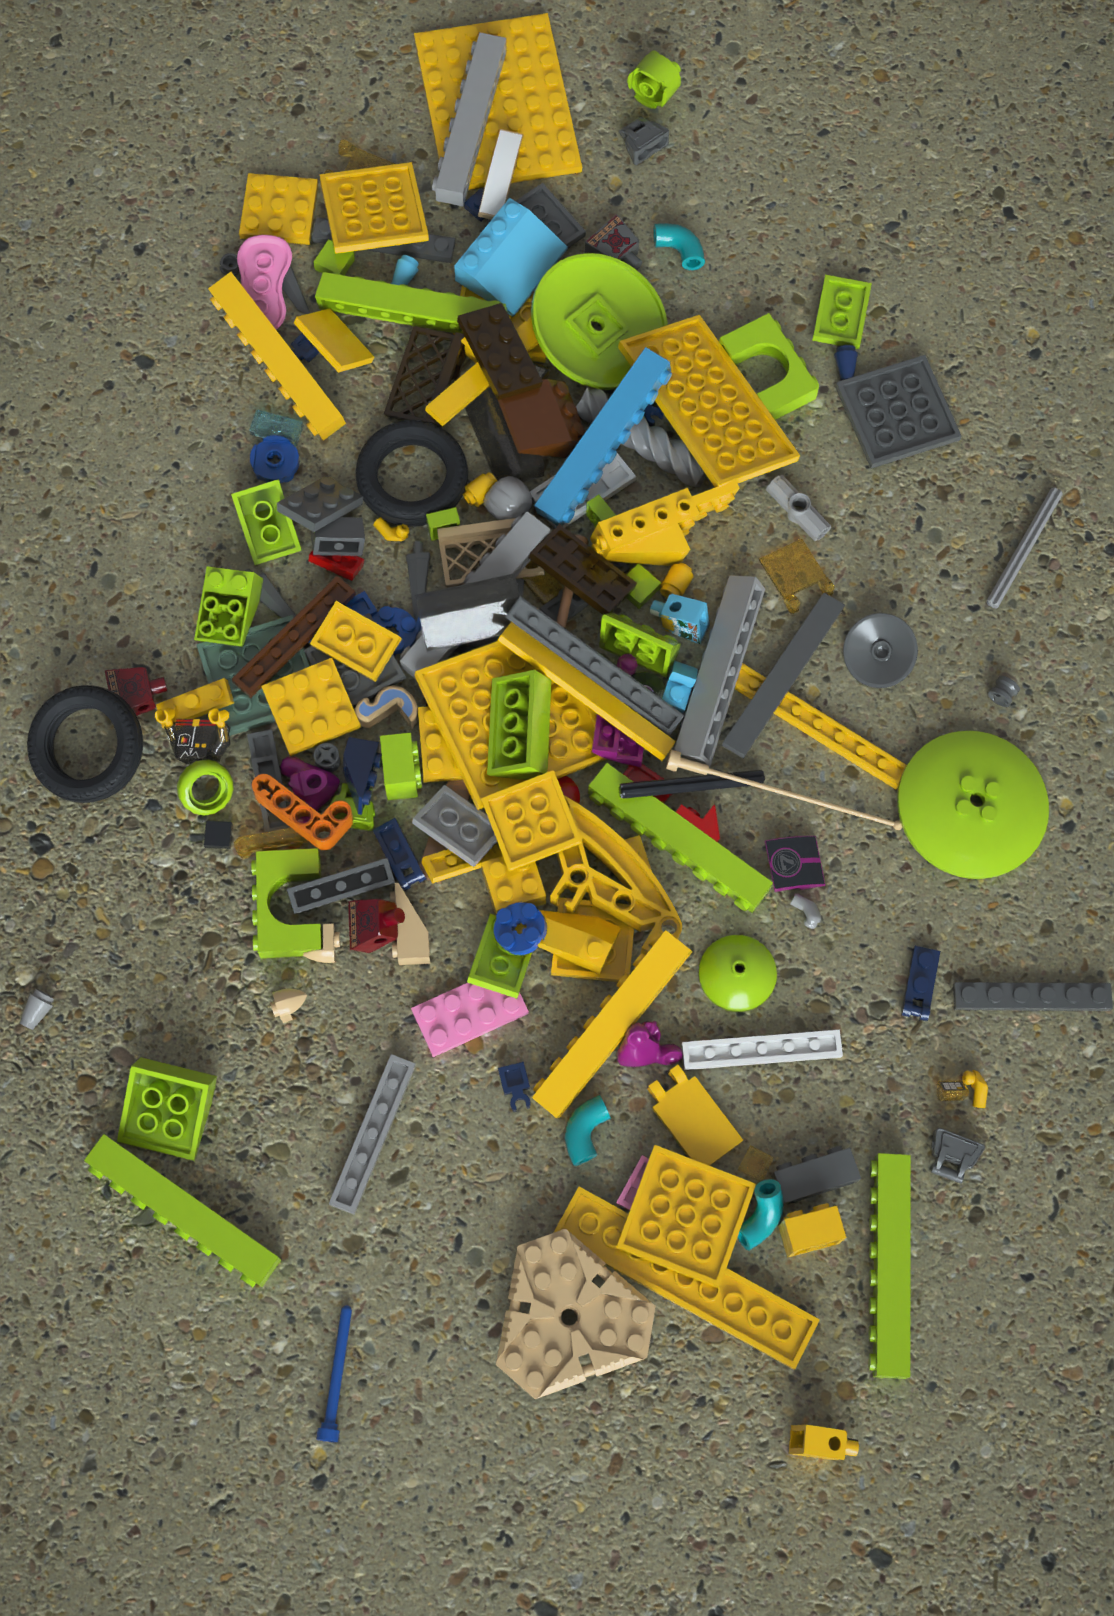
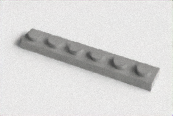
[329,1054,416,1215]

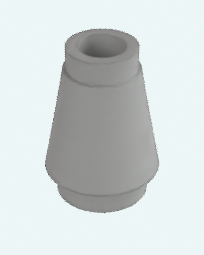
[19,989,54,1030]

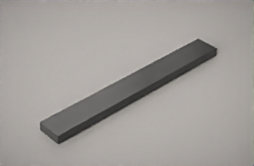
[722,593,845,759]
[505,596,684,736]

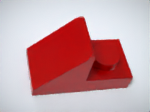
[676,804,720,843]

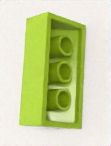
[487,670,551,780]

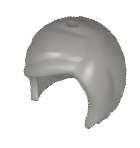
[483,476,532,520]

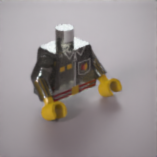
[155,707,231,779]

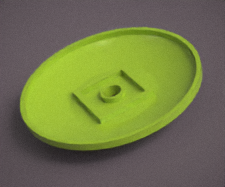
[531,253,668,390]
[897,731,1049,879]

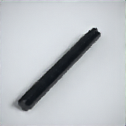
[618,770,765,799]

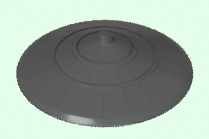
[843,613,918,688]

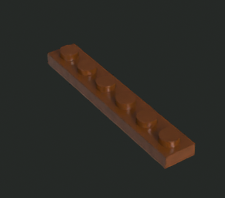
[232,576,356,698]

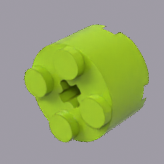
[627,50,681,109]

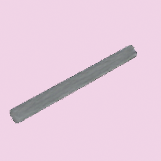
[986,487,1063,609]

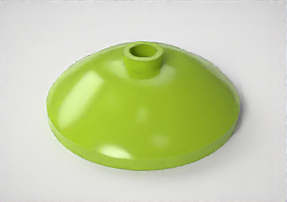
[698,935,777,1012]

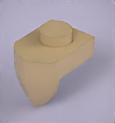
[303,924,340,963]
[270,988,307,1023]

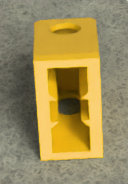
[788,1425,859,1460]

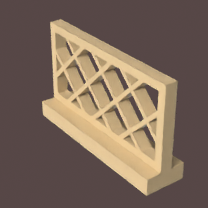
[437,515,544,589]

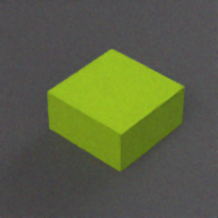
[314,239,355,276]
[586,494,616,528]
[426,507,460,541]
[626,563,661,609]

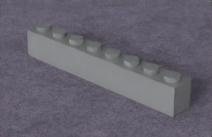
[432,32,507,207]
[400,511,550,679]
[674,575,765,768]

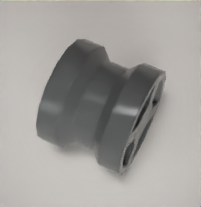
[988,676,1020,707]
[314,743,341,773]

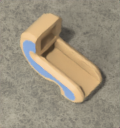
[355,685,418,729]

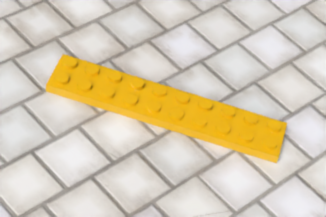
[553,1186,820,1370]

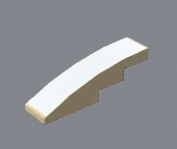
[478,129,523,220]

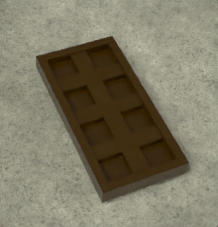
[457,303,543,400]
[528,524,637,615]

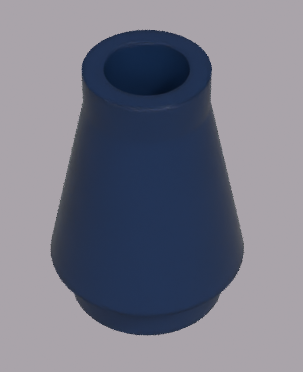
[834,345,858,381]

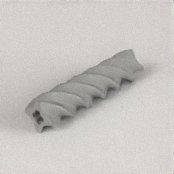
[576,387,706,487]

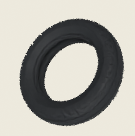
[356,420,468,527]
[27,685,143,803]

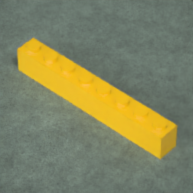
[208,272,346,441]
[532,930,692,1118]

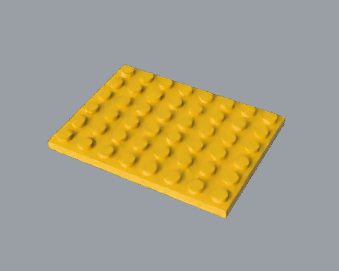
[414,13,582,190]

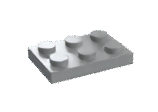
[412,785,497,867]

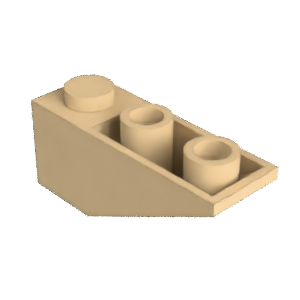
[390,883,430,965]

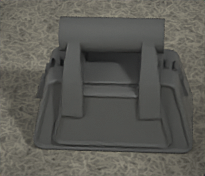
[619,116,669,165]
[931,1128,985,1184]

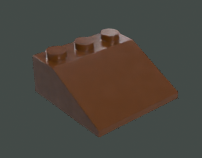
[498,379,585,458]

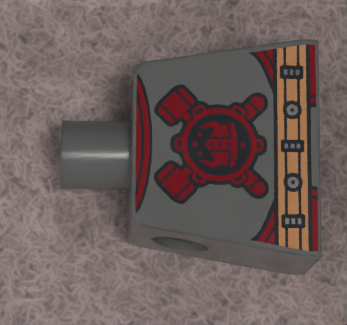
[585,214,642,270]

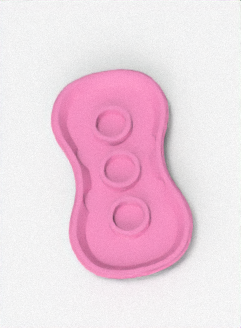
[237,235,292,330]

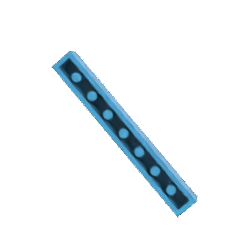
[534,347,672,526]

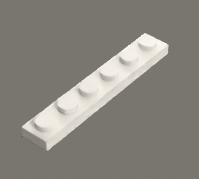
[681,1030,843,1070]

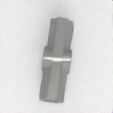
[766,475,831,541]

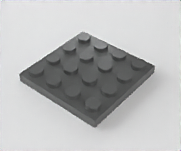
[835,355,962,469]

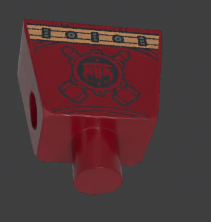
[105,667,168,716]
[348,899,405,953]

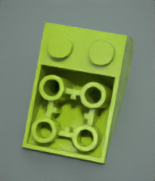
[194,566,263,647]

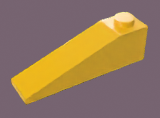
[514,910,621,975]

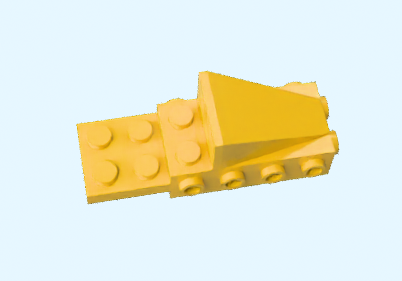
[590,479,740,566]

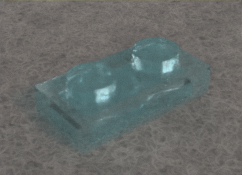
[249,409,304,447]

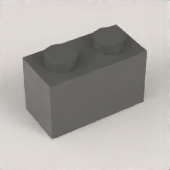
[311,517,365,556]

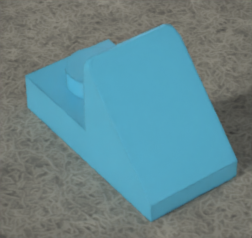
[662,661,698,713]

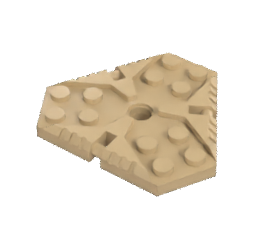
[496,1229,656,1399]

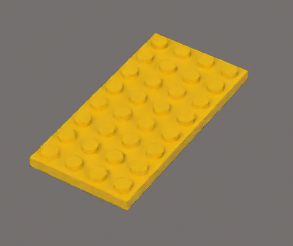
[618,315,800,487]

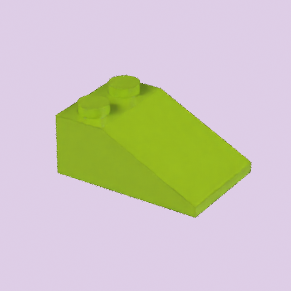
[231,479,302,565]

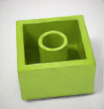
[380,733,422,800]

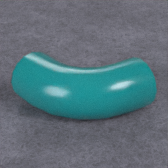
[653,223,705,270]
[564,1095,611,1166]
[737,1179,784,1251]

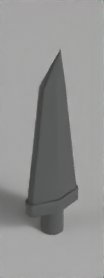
[282,264,310,314]
[406,541,430,622]
[245,569,296,618]

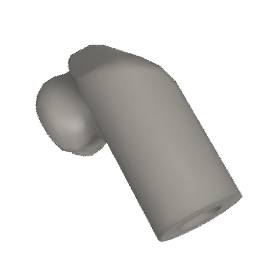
[790,893,821,929]

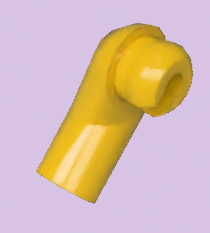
[373,517,409,541]
[962,1070,988,1108]

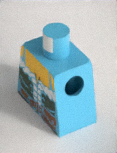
[650,594,710,644]

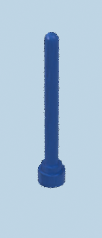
[316,1305,352,1443]

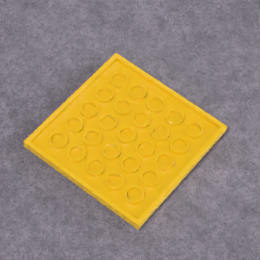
[414,641,607,810]

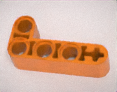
[252,774,353,850]

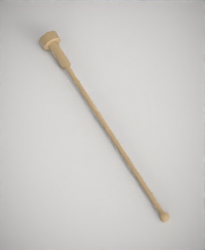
[665,749,902,830]

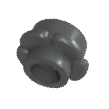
[220,253,239,276]

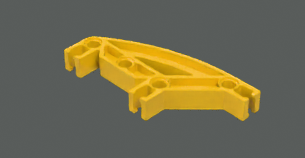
[550,796,682,955]

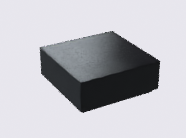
[204,821,233,849]

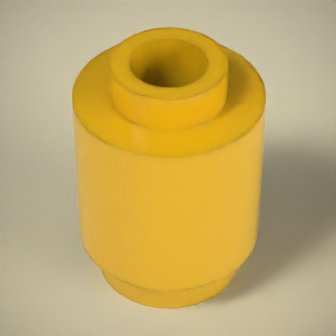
[463,472,497,507]
[660,563,694,599]

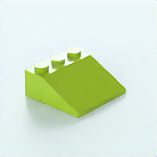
[599,613,681,678]
[117,1057,217,1161]

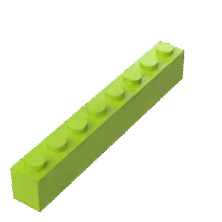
[315,272,508,334]
[588,763,773,913]
[84,1134,281,1288]
[868,1153,911,1379]

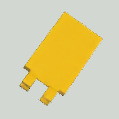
[647,1065,743,1166]

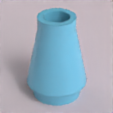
[391,255,419,285]

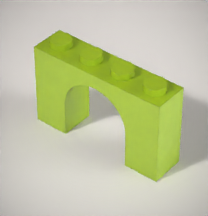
[719,313,819,420]
[251,848,323,959]

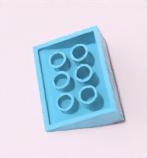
[454,198,568,317]

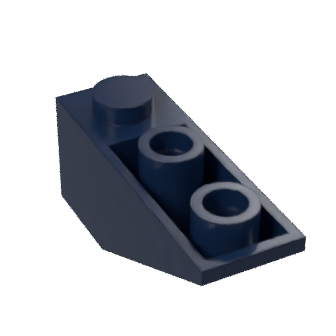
[343,737,382,815]

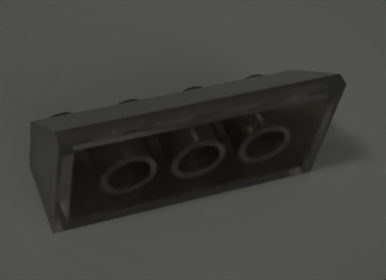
[465,387,544,483]
[415,573,520,651]

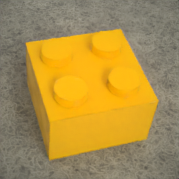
[481,856,546,915]
[778,1203,846,1258]

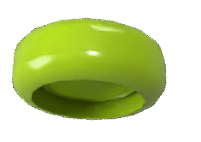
[177,759,234,816]

